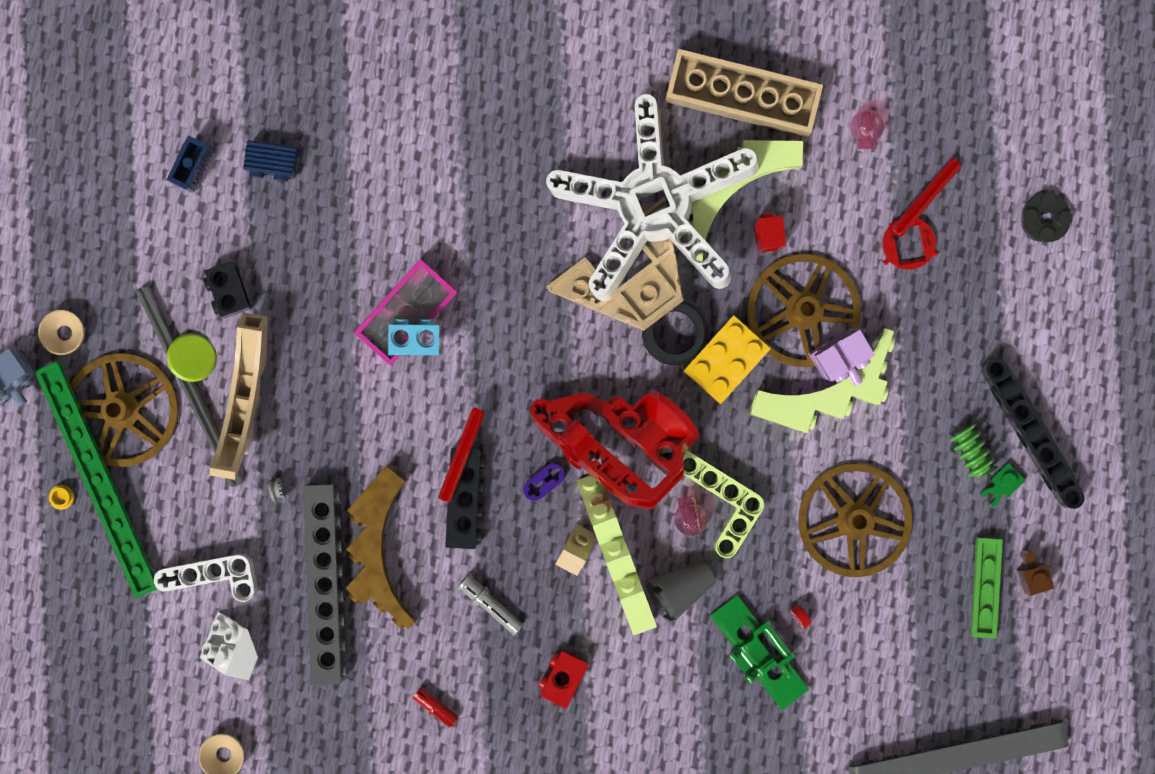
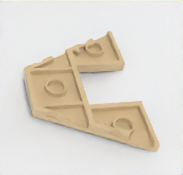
[546,197,684,331]

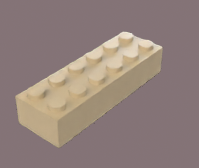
[665,49,823,137]

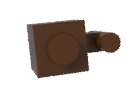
[1017,550,1054,596]

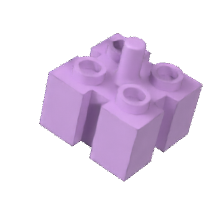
[808,328,875,386]

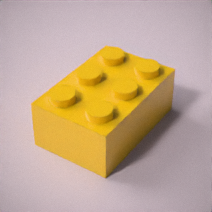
[684,314,771,404]

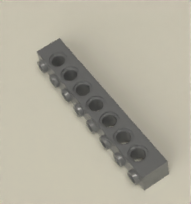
[303,484,348,685]

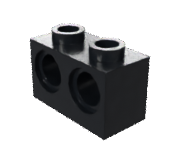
[203,261,252,319]

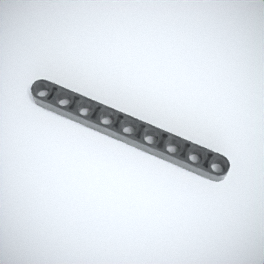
[848,720,1069,774]

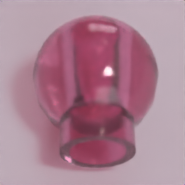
[850,109,884,149]
[674,495,708,536]

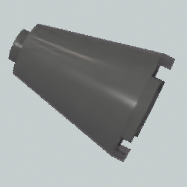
[646,562,717,623]

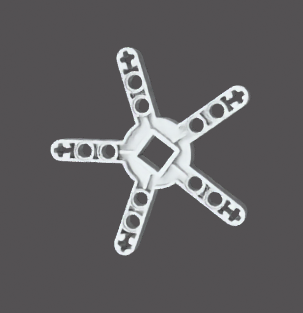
[546,94,759,301]

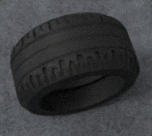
[642,301,708,365]

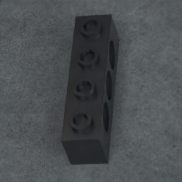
[445,448,486,549]

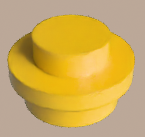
[49,485,74,510]

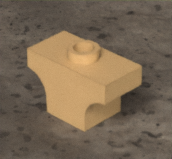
[555,524,597,576]

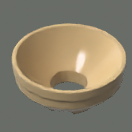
[38,310,85,355]
[198,734,245,774]

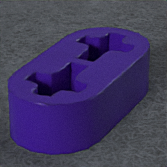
[523,463,565,501]

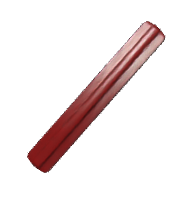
[892,158,961,237]
[438,407,485,503]

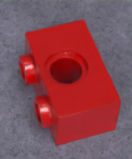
[538,649,589,709]

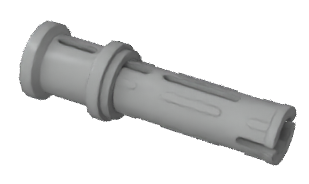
[456,572,524,636]

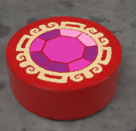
[789,605,812,630]

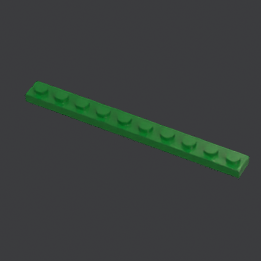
[34,361,157,599]

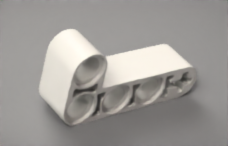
[154,554,258,602]

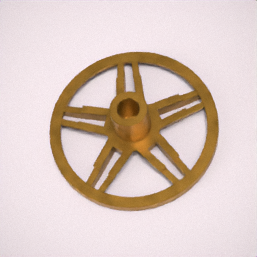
[747,254,861,367]
[70,354,178,467]
[798,464,912,577]

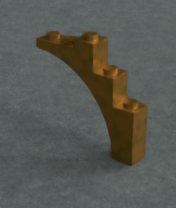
[346,465,417,630]

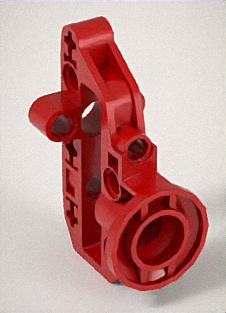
[530,389,700,509]

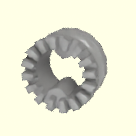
[267,478,286,502]

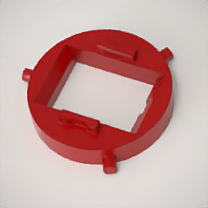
[882,213,939,270]

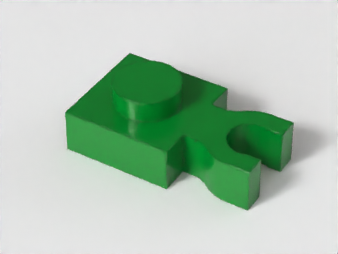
[980,463,1026,508]

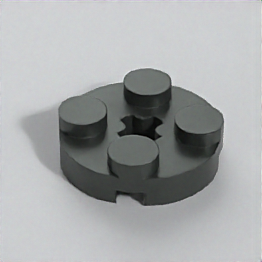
[1021,193,1073,243]

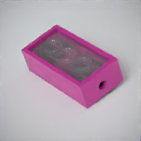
[354,259,457,366]

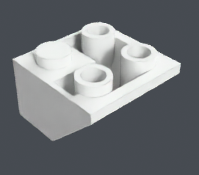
[200,612,258,680]

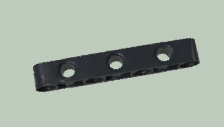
[981,358,1085,509]

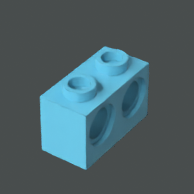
[388,319,439,355]

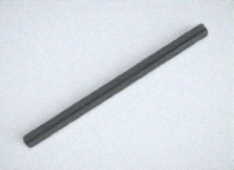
[136,286,243,487]

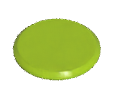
[167,333,217,382]

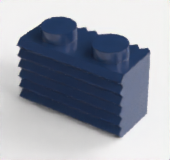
[166,135,214,193]
[243,140,299,182]

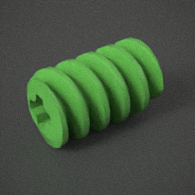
[949,423,998,478]

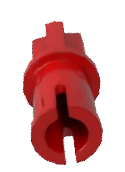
[412,686,458,728]

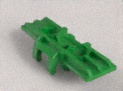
[710,595,809,710]

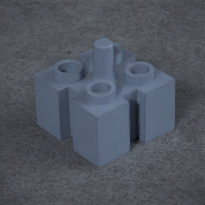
[0,349,37,407]

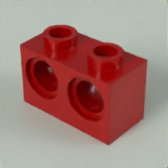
[753,213,786,253]

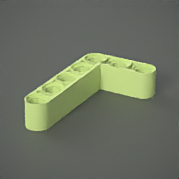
[661,451,764,558]

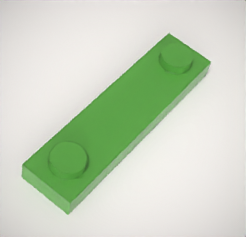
[970,537,1003,639]

